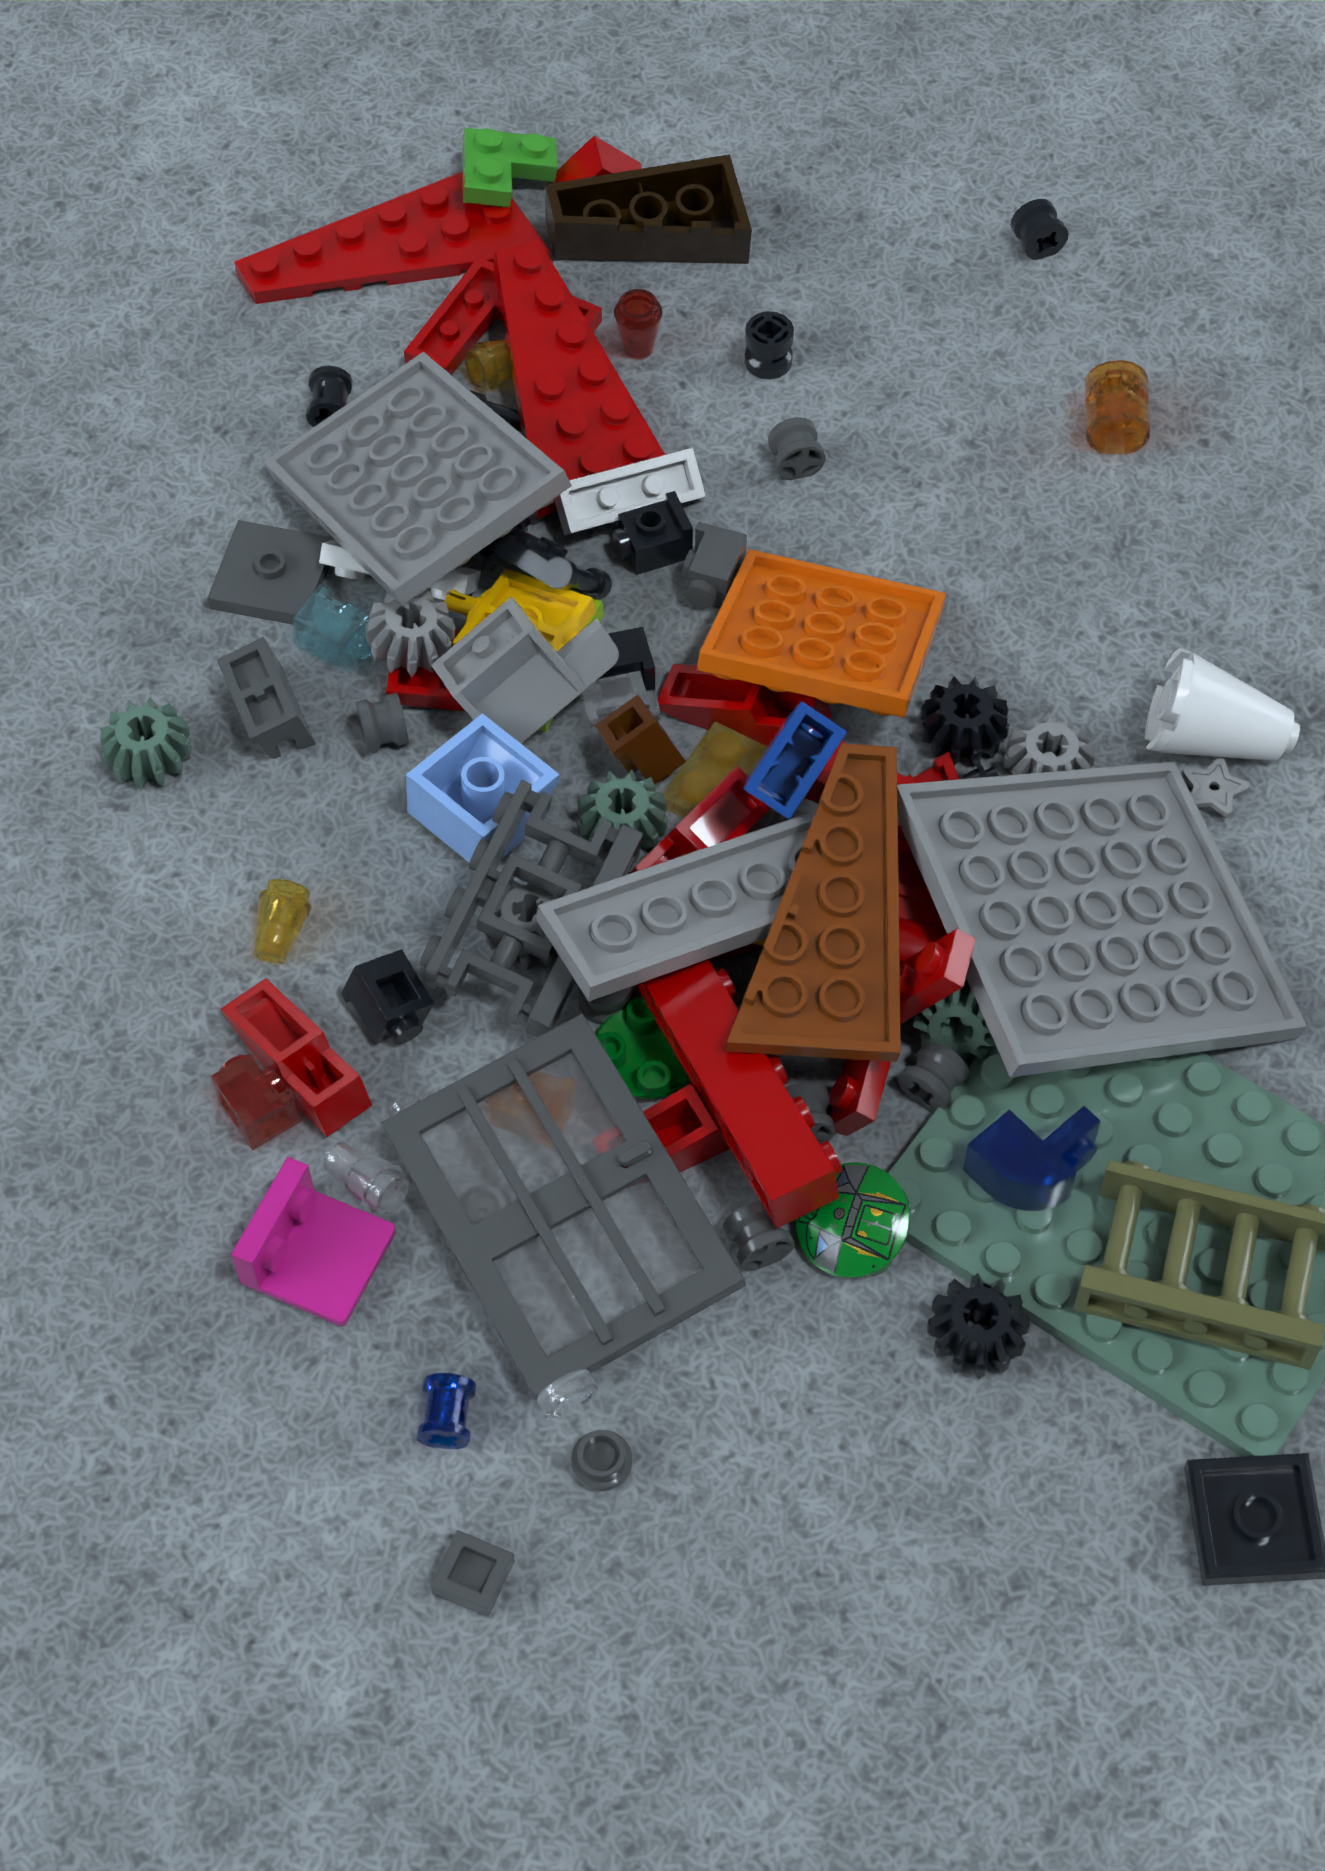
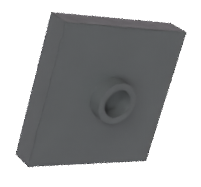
[207,520,335,627]

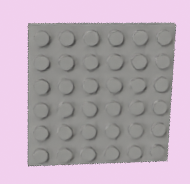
[897,761,1307,1077]

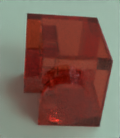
[211,1053,301,1151]

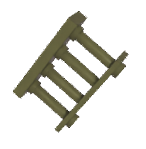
[1073,1160,1325,1370]

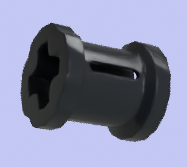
[306,365,353,427]

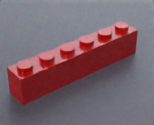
[635,958,842,1229]

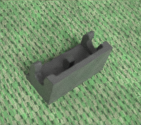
[217,637,316,759]

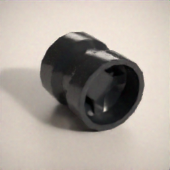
[745,311,794,380]

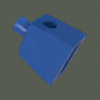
[743,701,847,820]

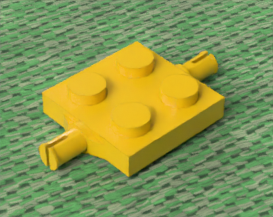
[444,568,596,651]

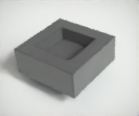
[431,1530,515,1617]

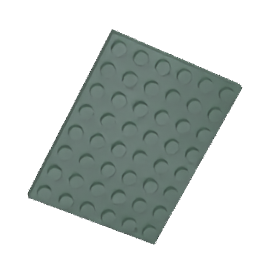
[888,1046,1325,1457]

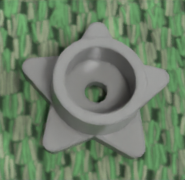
[1181,757,1250,818]

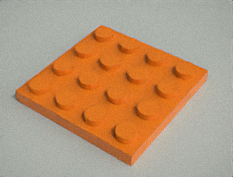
[697,549,946,718]

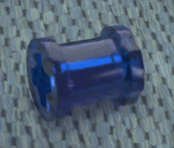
[417,1373,476,1449]

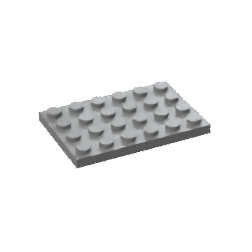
[263,352,572,606]

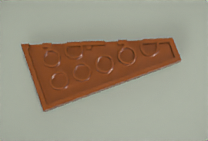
[724,743,901,1062]

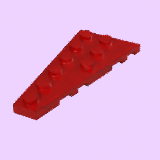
[234,171,551,304]
[493,238,665,519]

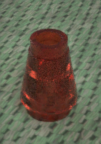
[614,289,662,360]

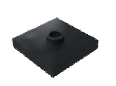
[1184,1453,1325,1586]

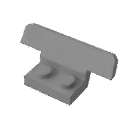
[431,597,619,744]

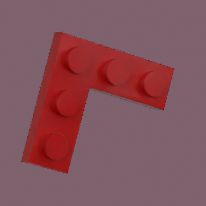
[404,257,602,375]
[829,928,975,1136]

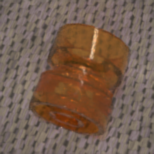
[1085,360,1150,455]

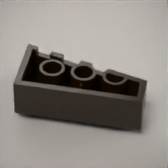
[545,154,752,264]

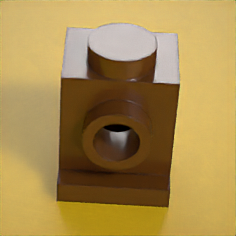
[595,694,686,784]

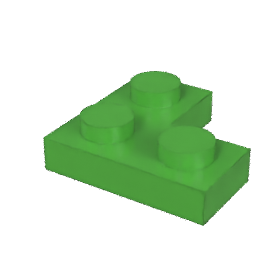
[462,128,557,207]

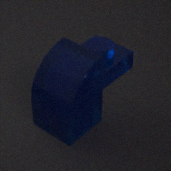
[963,1106,1101,1211]

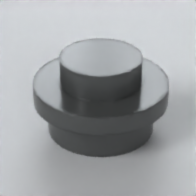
[571,1430,632,1491]

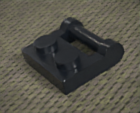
[489,530,612,599]

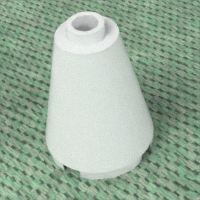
[1145,648,1300,761]

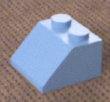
[406,713,560,863]

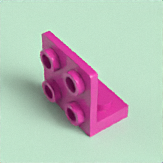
[231,1156,396,1327]

